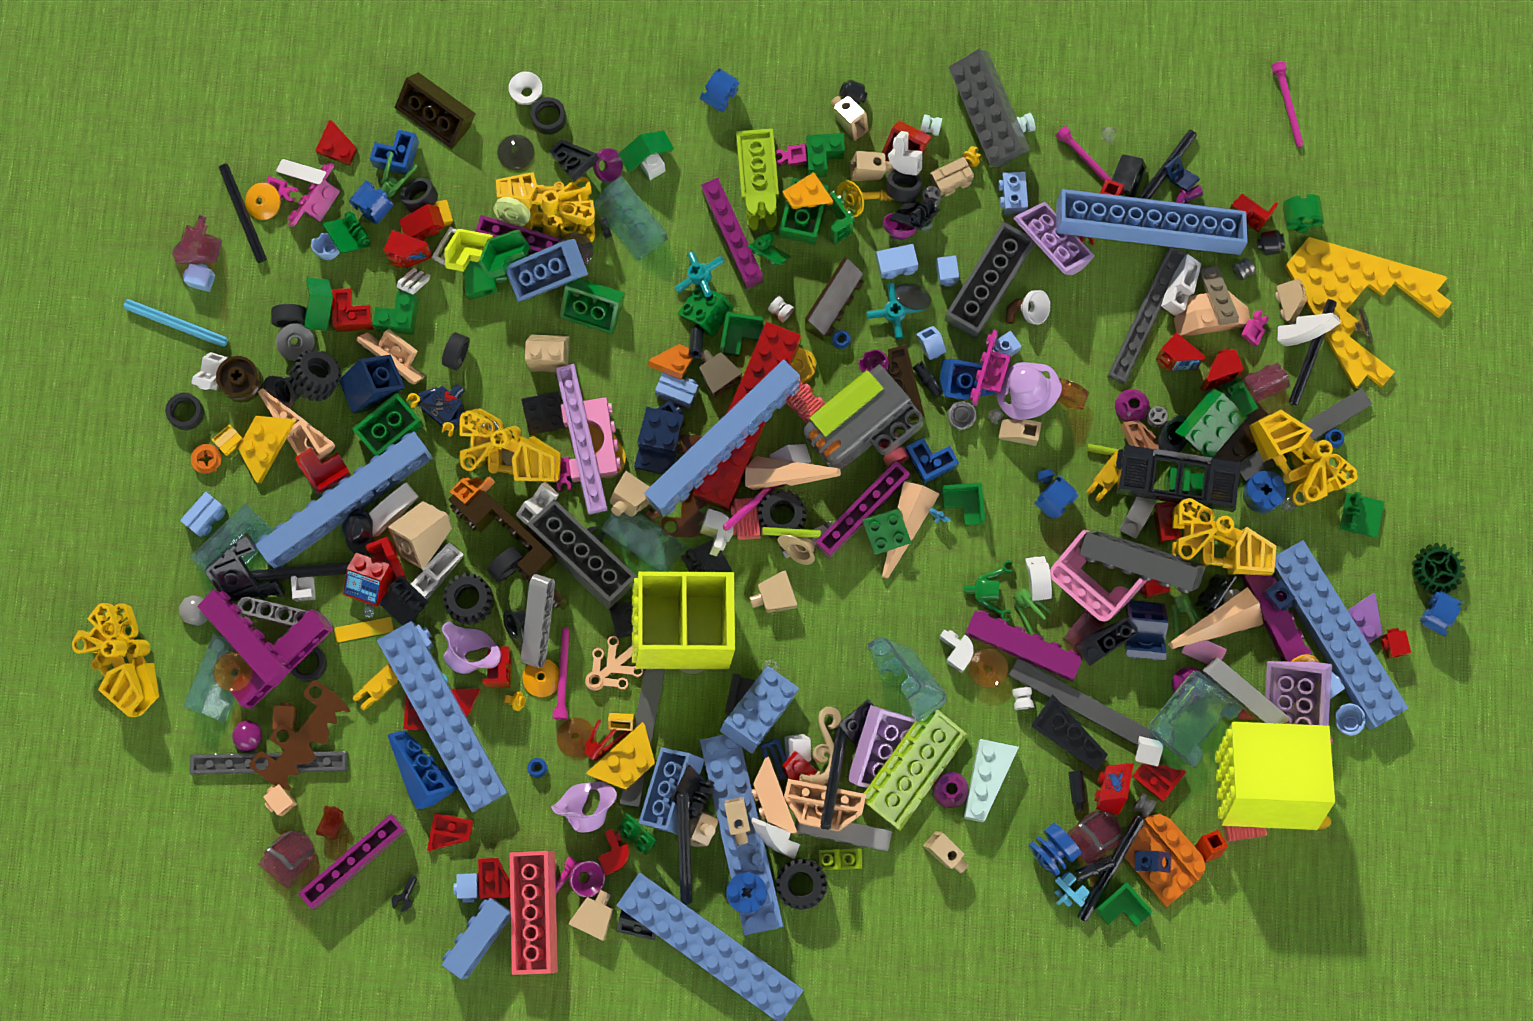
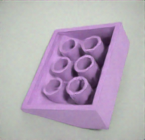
[1013,202,1095,275]
[1265,661,1332,726]
[847,705,917,788]

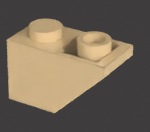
[1276,279,1308,324]
[998,419,1042,446]

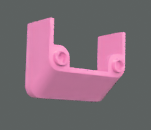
[1050,530,1147,621]

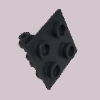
[889,197,941,230]
[521,391,565,435]
[681,539,733,572]
[1195,574,1237,613]
[380,575,429,626]
[839,699,874,747]
[671,765,715,819]

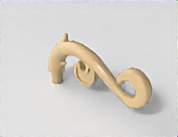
[799,707,842,786]

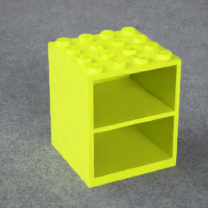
[632,572,735,669]
[1215,722,1335,830]

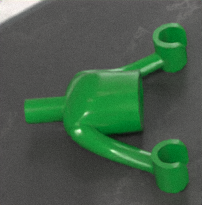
[963,560,1013,622]

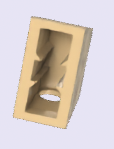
[831,96,869,141]
[850,151,895,181]
[610,471,650,517]
[749,570,797,613]
[724,797,750,845]
[677,809,718,847]
[923,831,968,874]
[569,890,613,941]

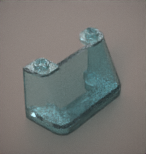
[867,637,947,722]
[1149,671,1244,768]

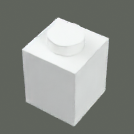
[640,154,666,180]

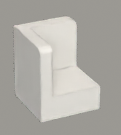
[291,576,316,602]
[785,734,811,762]
[1135,736,1163,766]

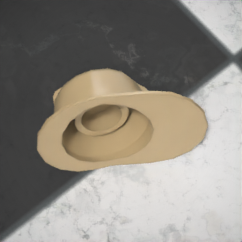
[778,535,815,565]

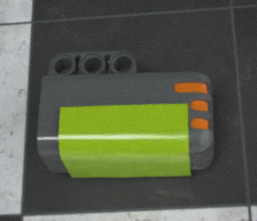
[804,364,923,471]

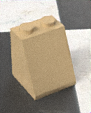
[525,335,569,372]
[388,501,452,569]

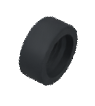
[530,97,567,135]
[885,170,922,202]
[400,178,438,213]
[271,304,307,328]
[442,332,470,371]
[165,392,205,431]
[487,547,524,582]
[290,647,327,682]

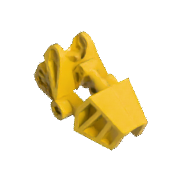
[496,172,595,244]
[460,408,562,482]
[1249,410,1358,506]
[1172,498,1276,575]
[72,603,159,717]

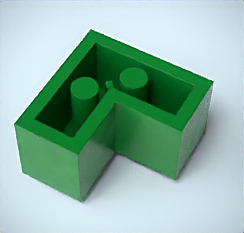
[806,133,845,178]
[373,291,419,335]
[1164,467,1204,496]

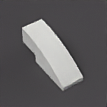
[1161,254,1201,316]
[1277,313,1340,347]
[369,483,419,537]
[411,542,464,599]
[751,818,800,859]

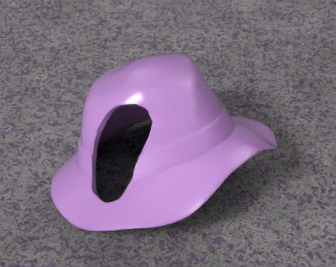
[997,362,1062,420]
[442,621,501,674]
[551,781,617,832]

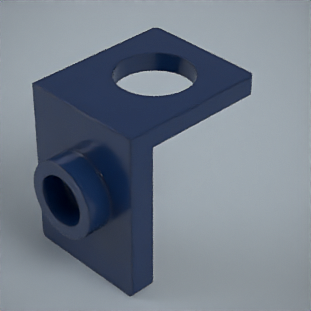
[1165,155,1200,191]
[657,400,685,427]
[1135,851,1171,873]

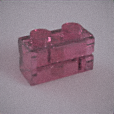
[1243,362,1290,403]

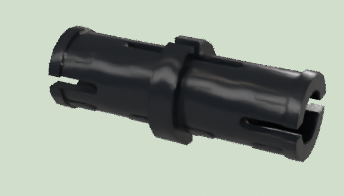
[913,361,943,399]
[1075,854,1116,882]

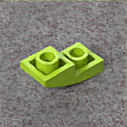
[819,849,862,870]

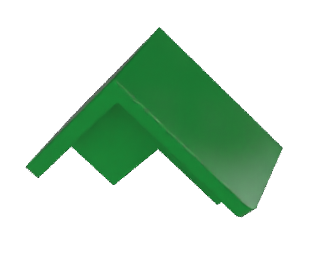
[618,130,674,172]
[478,230,530,279]
[304,277,333,331]
[720,312,764,357]
[942,483,985,526]
[1094,882,1154,927]

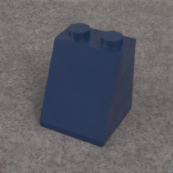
[339,354,405,414]

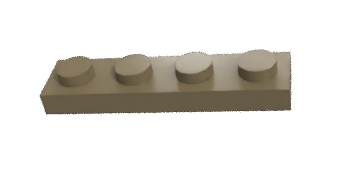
[1199,266,1239,325]

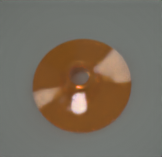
[969,649,1008,688]
[213,652,253,692]
[557,718,596,757]

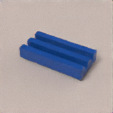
[760,739,787,781]

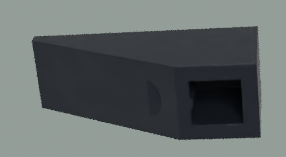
[1075,617,1138,666]

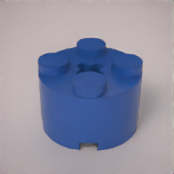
[700,68,740,112]
[349,180,394,224]
[1243,471,1286,513]
[1034,475,1079,519]
[1420,591,1463,636]
[726,872,767,914]

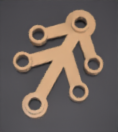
[585,636,644,691]

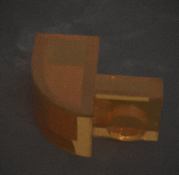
[1057,378,1089,410]

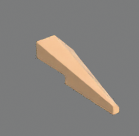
[258,389,335,462]
[745,456,841,490]
[882,481,939,579]
[1168,587,1264,649]

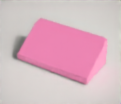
[1181,640,1227,665]

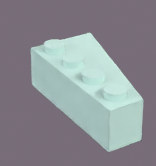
[964,739,1019,822]

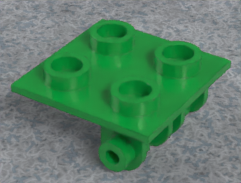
[322,211,371,254]
[747,231,791,265]
[1217,377,1259,416]
[1339,492,1385,538]
[862,508,912,555]
[618,813,657,855]

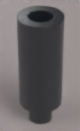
[688,324,704,358]
[1068,771,1086,811]

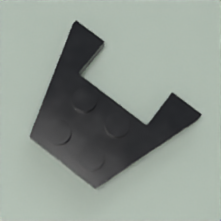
[205,533,285,601]

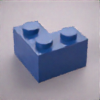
[370,129,419,175]
[906,438,959,484]

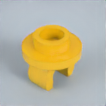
[962,146,982,167]
[504,691,526,711]

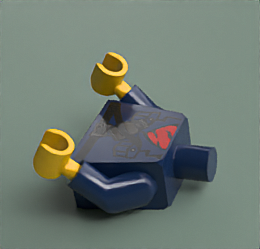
[406,384,465,437]

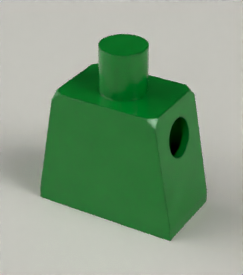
[464,261,508,300]

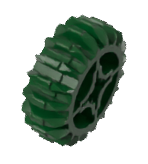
[1411,543,1466,595]

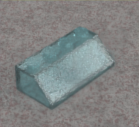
[594,176,668,261]
[190,503,274,572]
[601,512,687,572]
[183,634,249,723]

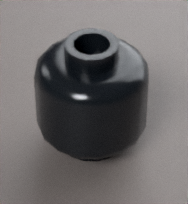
[839,79,868,105]
[1257,230,1285,256]

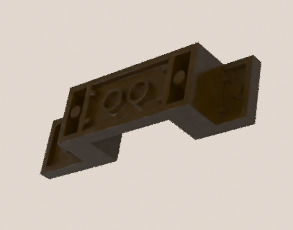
[448,490,568,610]

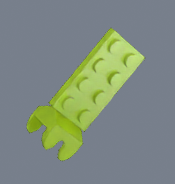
[736,128,779,231]

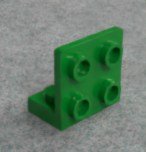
[830,191,855,245]
[677,285,734,337]

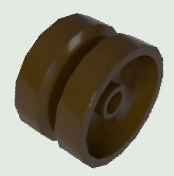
[216,356,263,403]

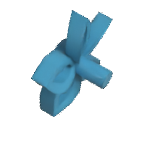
[929,508,951,524]

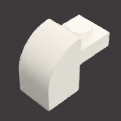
[888,131,922,175]
[192,352,228,391]
[516,482,559,525]
[1119,497,1157,539]
[700,508,733,556]
[1025,556,1052,601]
[939,629,973,674]

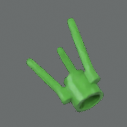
[380,152,417,197]
[1013,588,1051,635]
[1171,595,1201,638]

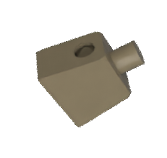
[699,350,743,398]

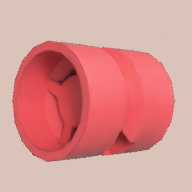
[880,433,910,468]

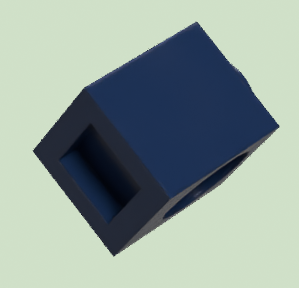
[1262,579,1295,612]

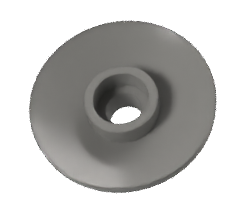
[276,323,314,361]

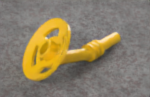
[836,181,894,217]

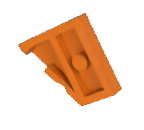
[648,344,694,380]
[449,476,495,506]

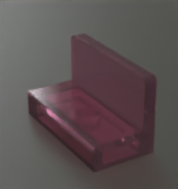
[1063,610,1104,652]

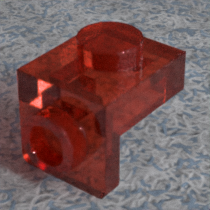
[316,806,344,840]

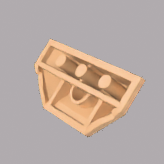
[1174,291,1251,337]
[751,757,797,835]
[784,779,866,832]

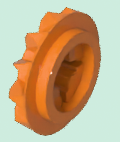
[191,444,222,474]

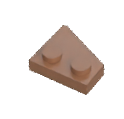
[1121,420,1159,449]

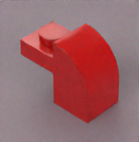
[598,829,630,876]

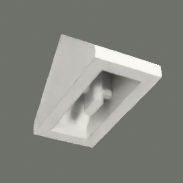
[769,444,811,464]

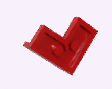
[1229,194,1279,233]
[332,288,374,332]
[295,448,351,495]
[1153,502,1185,545]
[365,537,407,583]
[482,646,511,688]

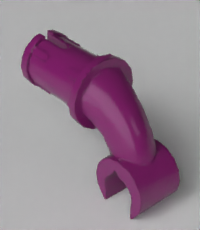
[1176,185,1203,204]

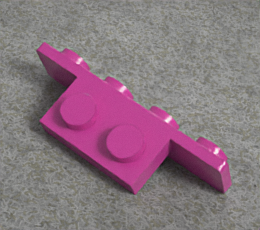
[287,163,340,227]
[970,330,1011,406]

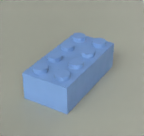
[507,239,588,302]
[720,666,799,754]
[639,747,705,835]
[442,898,511,980]

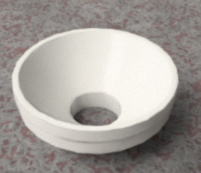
[509,72,542,105]
[1021,290,1050,325]

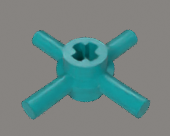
[675,251,725,297]
[867,283,924,339]

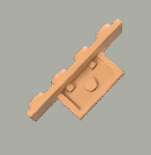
[357,329,424,384]

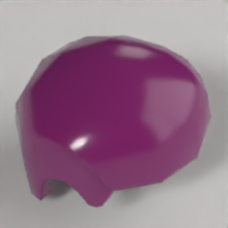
[858,349,889,373]
[232,720,262,752]

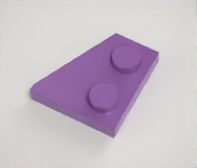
[1347,593,1383,644]

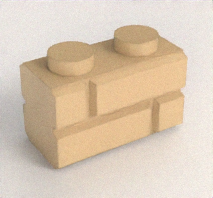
[930,157,974,196]

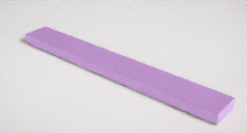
[555,364,608,514]

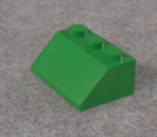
[559,278,625,334]

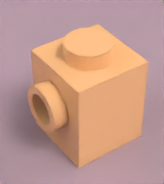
[264,784,297,817]

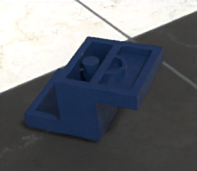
[634,407,684,475]
[1124,600,1168,660]

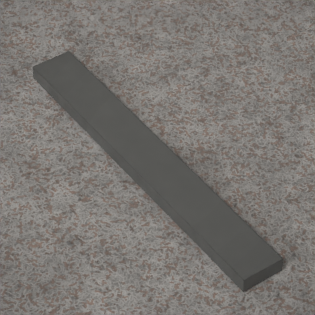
[1107,247,1187,384]
[1239,388,1373,482]
[1008,658,1157,746]
[620,669,665,808]
[190,751,348,775]

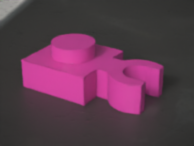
[775,144,808,166]
[266,176,298,201]
[1241,310,1269,346]
[557,457,572,492]

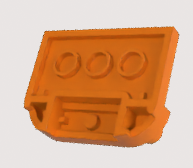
[1113,814,1206,907]

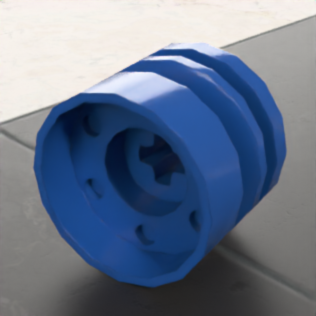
[1028,822,1082,876]

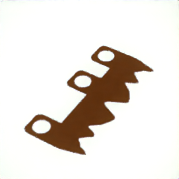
[661,435,707,538]
[249,680,351,791]

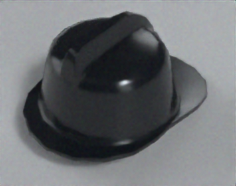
[263,376,301,407]
[1158,416,1187,452]
[342,509,373,555]
[503,610,526,645]

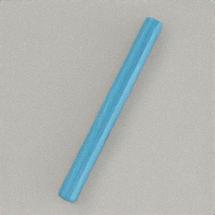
[123,299,228,347]

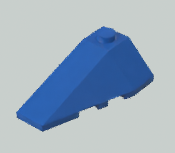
[940,359,1010,400]
[388,730,458,810]

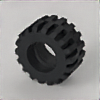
[288,349,342,401]
[758,489,806,540]
[443,573,494,625]
[776,859,828,910]

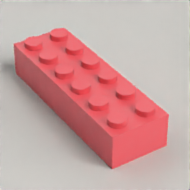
[509,851,558,975]

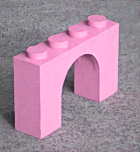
[561,398,621,482]

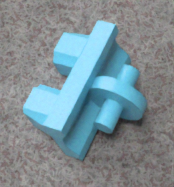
[1055,872,1090,907]

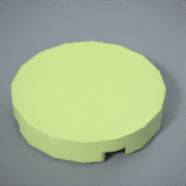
[493,197,531,227]

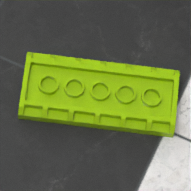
[863,704,968,831]

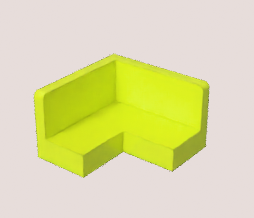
[444,229,493,272]

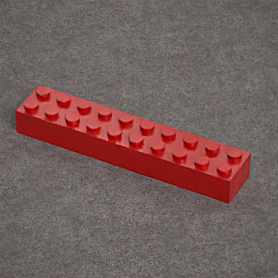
[693,321,802,512]

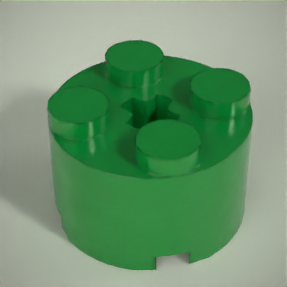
[1283,194,1324,233]

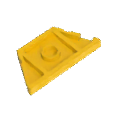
[238,416,296,483]
[586,722,656,790]

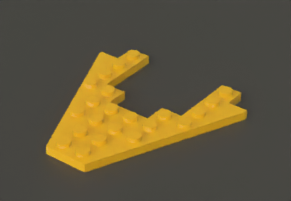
[1285,237,1452,389]

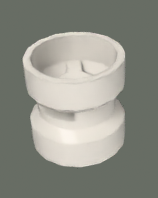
[768,296,794,322]
[1012,687,1034,710]

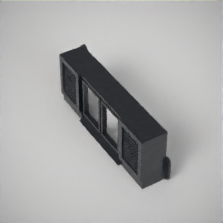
[1116,445,1241,512]

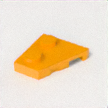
[782,173,834,209]

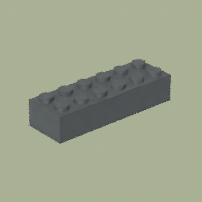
[949,49,1030,168]
[944,221,1035,339]
[526,499,637,610]
[1080,530,1206,593]

